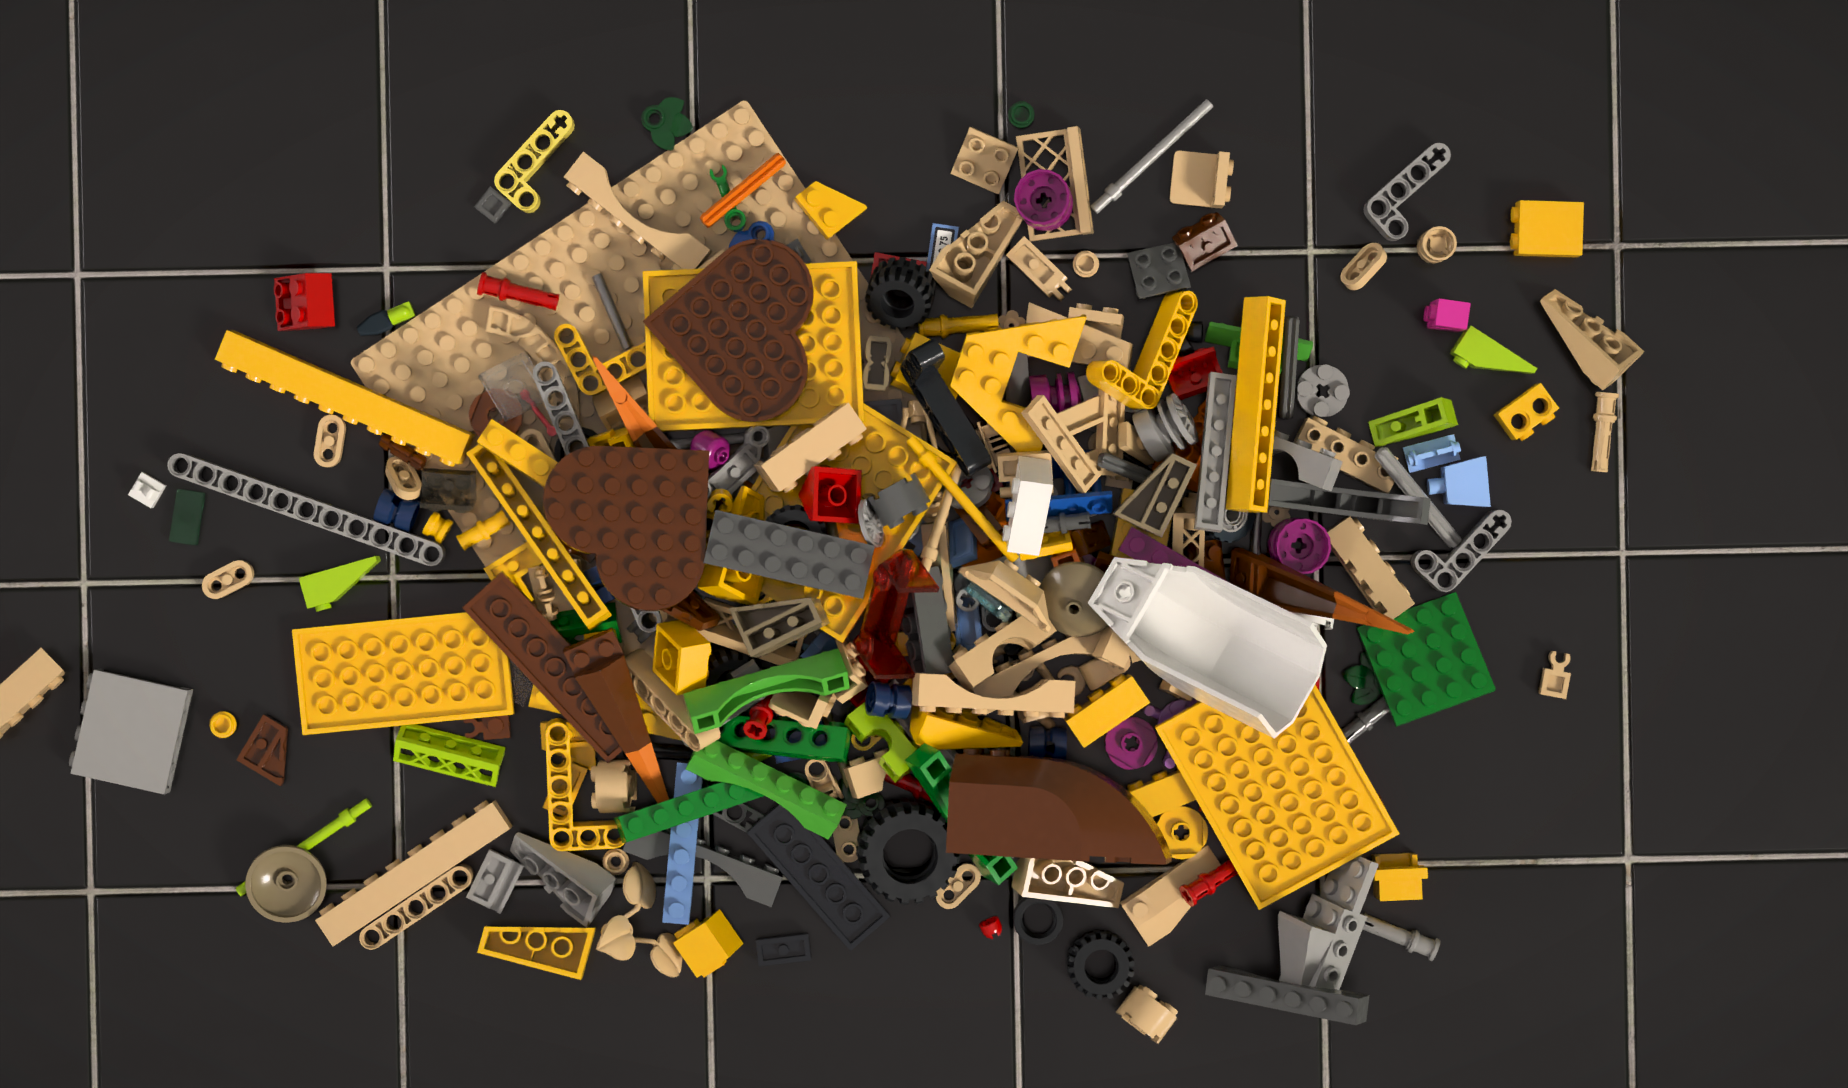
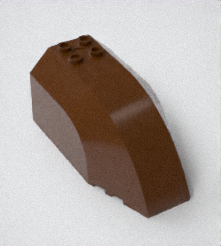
[946,748,1172,865]

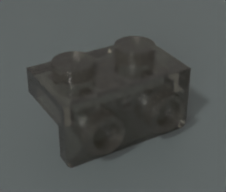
[420,468,477,513]

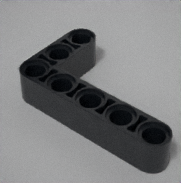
[900,339,992,477]

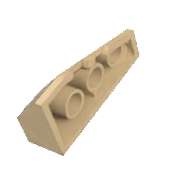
[929,201,1023,308]
[1120,845,1221,947]
[1011,858,1124,908]

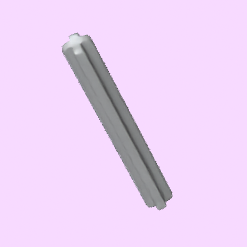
[1375,447,1461,548]

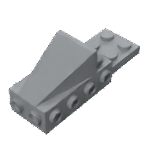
[1278,856,1379,990]

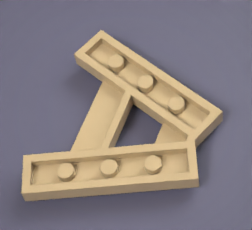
[1021,388,1125,493]

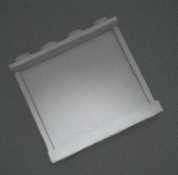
[69,669,193,794]

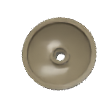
[1039,562,1108,637]
[245,845,327,923]

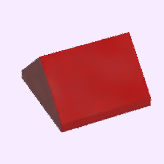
[798,466,862,524]

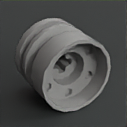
[1132,393,1199,463]

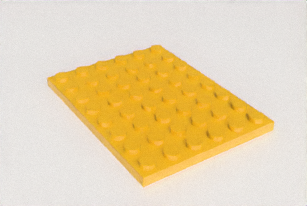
[643,261,864,432]
[751,403,957,643]
[1155,684,1399,910]

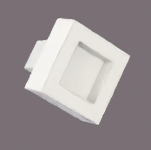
[128,472,167,508]

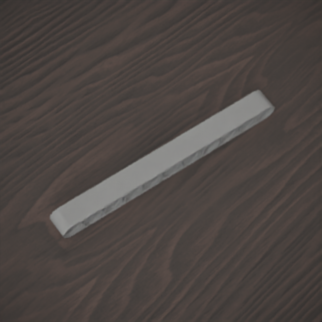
[533,361,662,633]
[167,453,447,566]

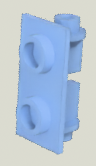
[1403,434,1461,473]

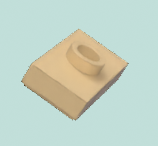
[1118,421,1154,465]

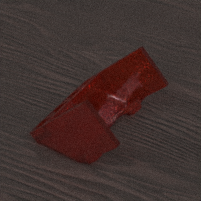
[855,549,939,680]

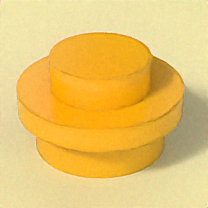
[209,711,237,738]

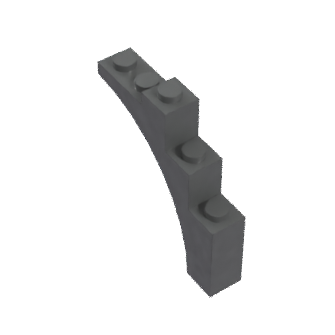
[1268,479,1431,525]

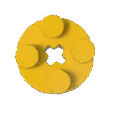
[1156,806,1208,859]

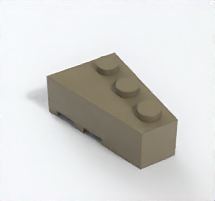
[1112,453,1197,538]
[729,597,830,658]

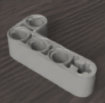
[1363,143,1451,241]
[1410,510,1512,592]

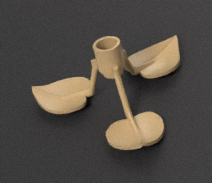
[596,862,682,977]

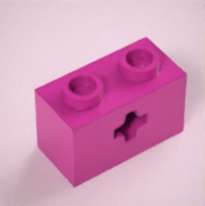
[1424,298,1471,332]

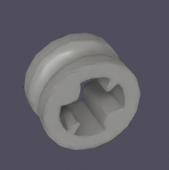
[955,587,980,612]

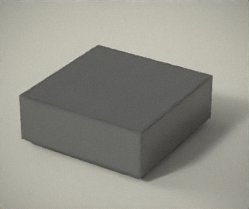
[474,186,512,224]

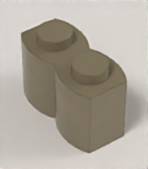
[863,335,892,392]

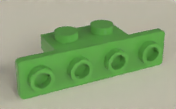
[1205,322,1313,377]

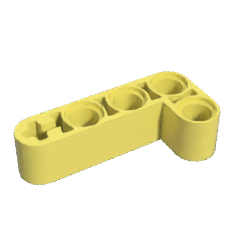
[494,110,575,213]

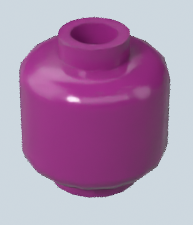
[690,430,730,469]

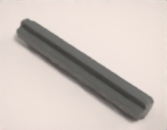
[1279,316,1300,419]
[1097,452,1187,499]

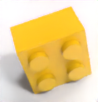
[652,620,711,695]

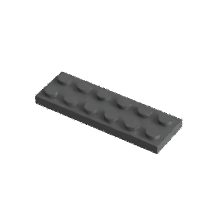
[703,510,875,599]

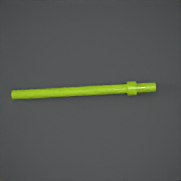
[236,798,372,896]

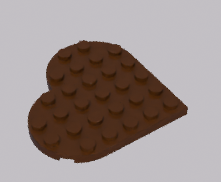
[643,239,814,422]
[543,446,709,611]

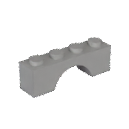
[1230,430,1343,491]

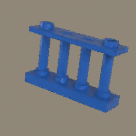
[1002,449,1113,522]

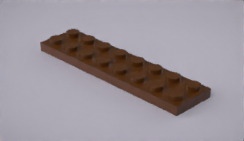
[462,571,648,763]

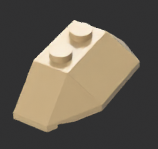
[957,559,1051,633]

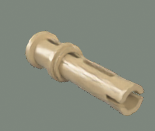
[1591,392,1619,472]

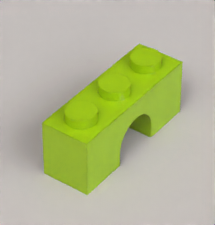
[844,702,919,783]

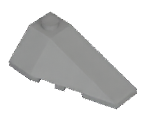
[510,832,617,928]

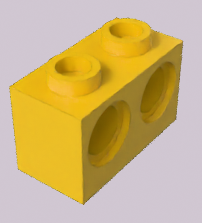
[1493,383,1559,441]

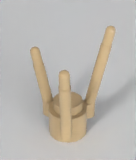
[900,400,938,449]

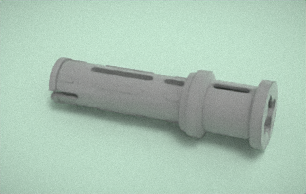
[1362,913,1441,961]

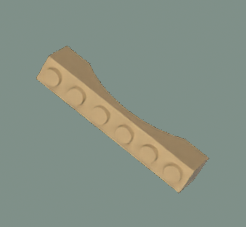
[564,152,711,270]
[969,630,1103,716]
[911,673,1075,718]

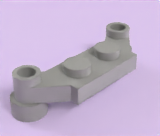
[708,426,770,501]

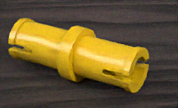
[456,510,511,551]

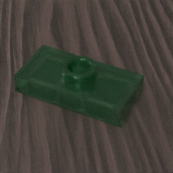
[169,489,205,545]

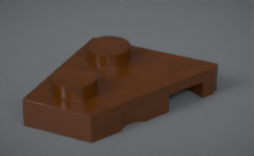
[661,591,721,631]
[236,714,288,786]

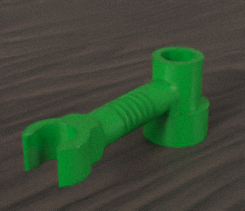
[710,165,746,232]

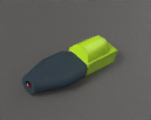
[357,301,416,336]

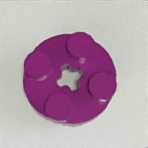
[1105,717,1158,770]

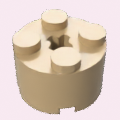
[591,759,638,813]
[1116,985,1178,1044]

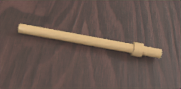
[916,459,962,582]

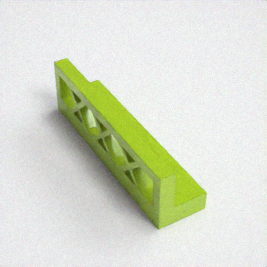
[393,724,506,787]

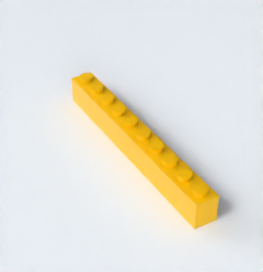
[215,330,475,467]

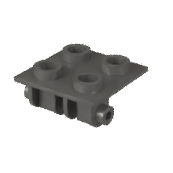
[1127,243,1191,300]

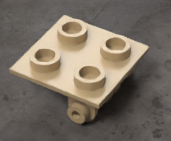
[950,127,1019,194]
[974,421,1011,473]
[528,558,583,621]

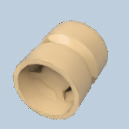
[1416,226,1457,264]

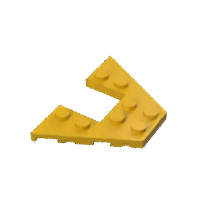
[950,314,1087,452]

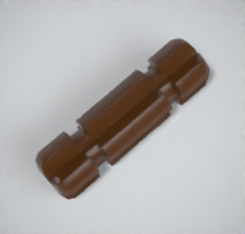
[379,434,427,470]

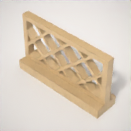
[1016,126,1094,242]

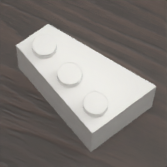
[1002,456,1053,556]

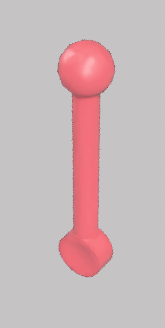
[519,390,557,436]

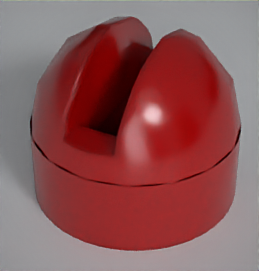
[979,916,1002,939]

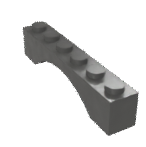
[622,828,783,907]
[1205,965,1370,1025]

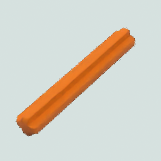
[700,153,786,228]

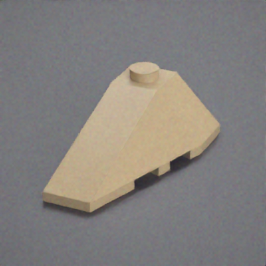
[1540,289,1644,390]

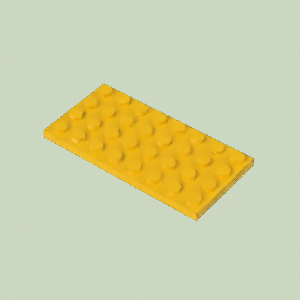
[292,612,515,735]

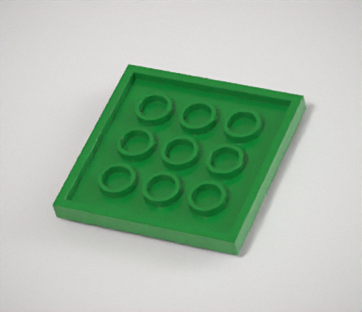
[1356,592,1496,727]

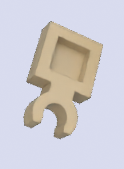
[1538,651,1571,699]

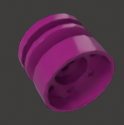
[1014,169,1073,231]
[1029,372,1081,413]
[1267,517,1331,574]

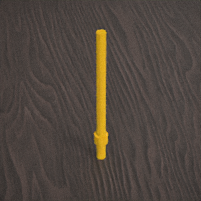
[906,435,1019,563]

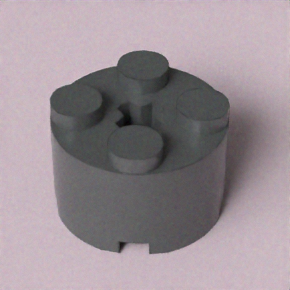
[868,473,930,529]

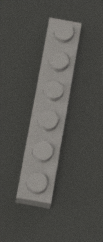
[1194,372,1237,533]

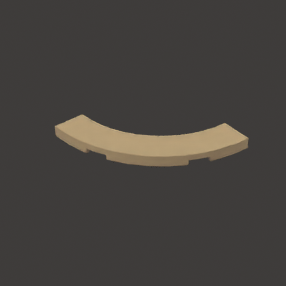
[485,305,580,425]

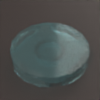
[965,581,1012,622]

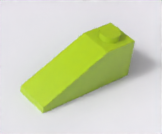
[1449,325,1538,374]
[1368,397,1458,447]
[299,556,381,612]

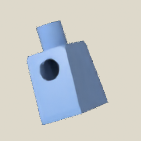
[1427,456,1491,507]

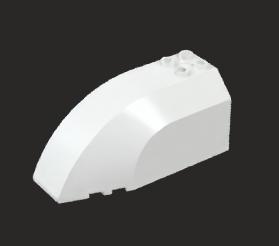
[1088,557,1327,738]

